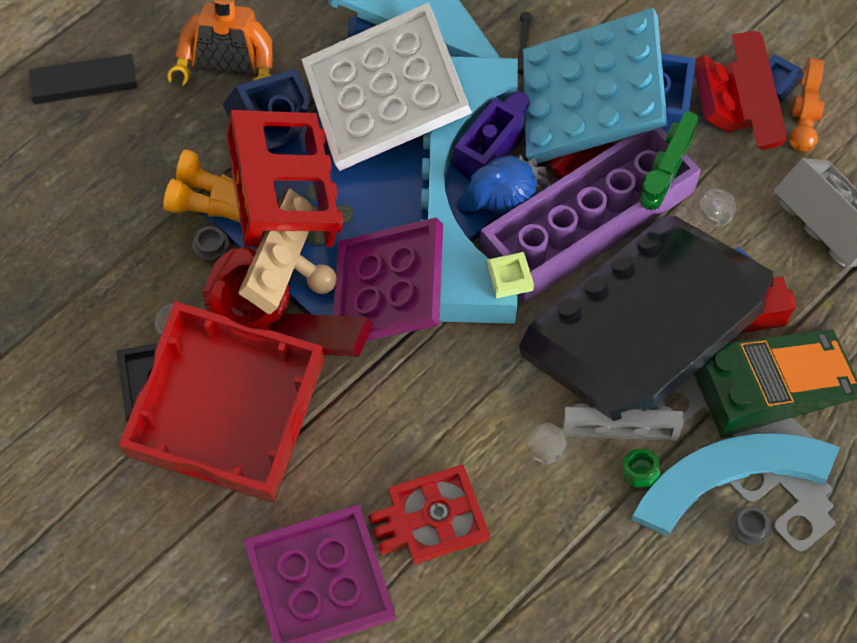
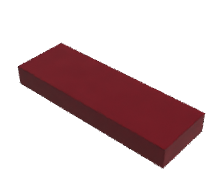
[270,313,373,357]

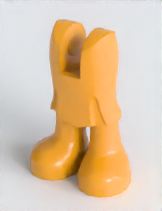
[163,149,277,223]

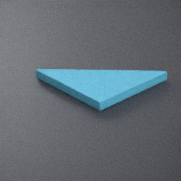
[329,0,500,58]

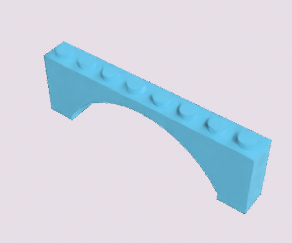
[420,56,518,324]

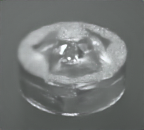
[698,189,737,226]

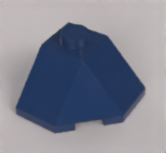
[223,68,311,151]

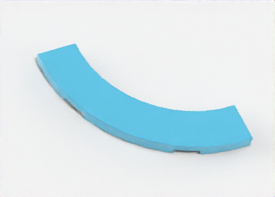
[632,434,840,537]

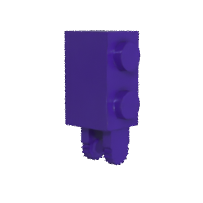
[454,91,530,180]

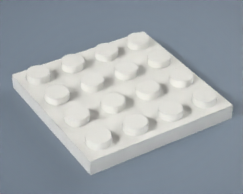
[302,2,472,171]

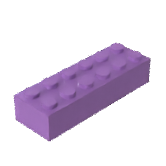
[480,128,701,304]

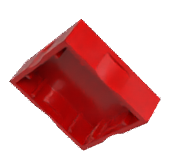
[119,301,325,503]

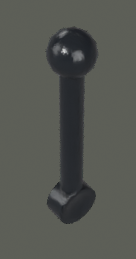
[518,11,533,74]

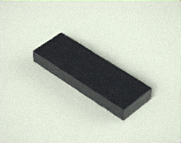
[28,54,137,104]

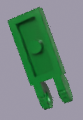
[640,110,698,211]

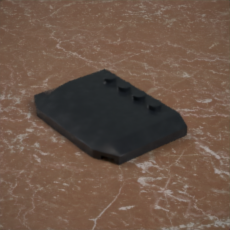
[519,216,774,421]

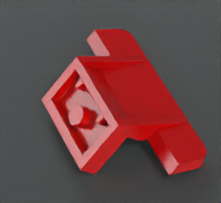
[694,31,786,151]

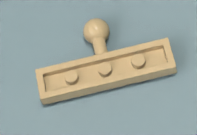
[238,188,337,315]

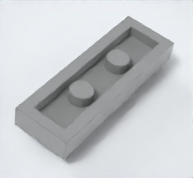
[562,403,683,441]

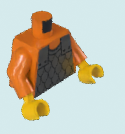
[168,0,273,86]

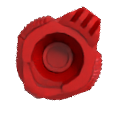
[202,247,290,330]

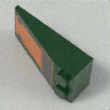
[694,329,857,438]

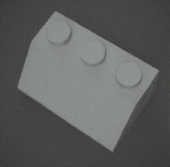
[773,158,857,267]

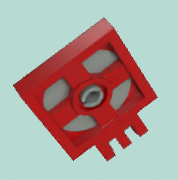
[368,464,490,565]

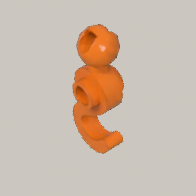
[789,57,824,152]

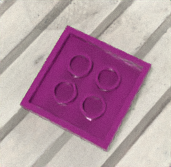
[333,217,443,341]
[244,504,396,643]

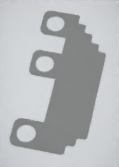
[656,374,836,551]

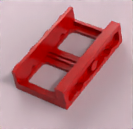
[226,110,343,247]

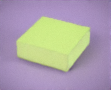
[487,252,534,299]

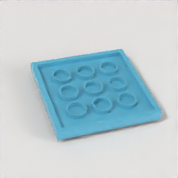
[523,8,667,164]

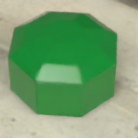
[622,448,661,489]

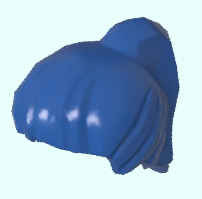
[457,155,537,215]

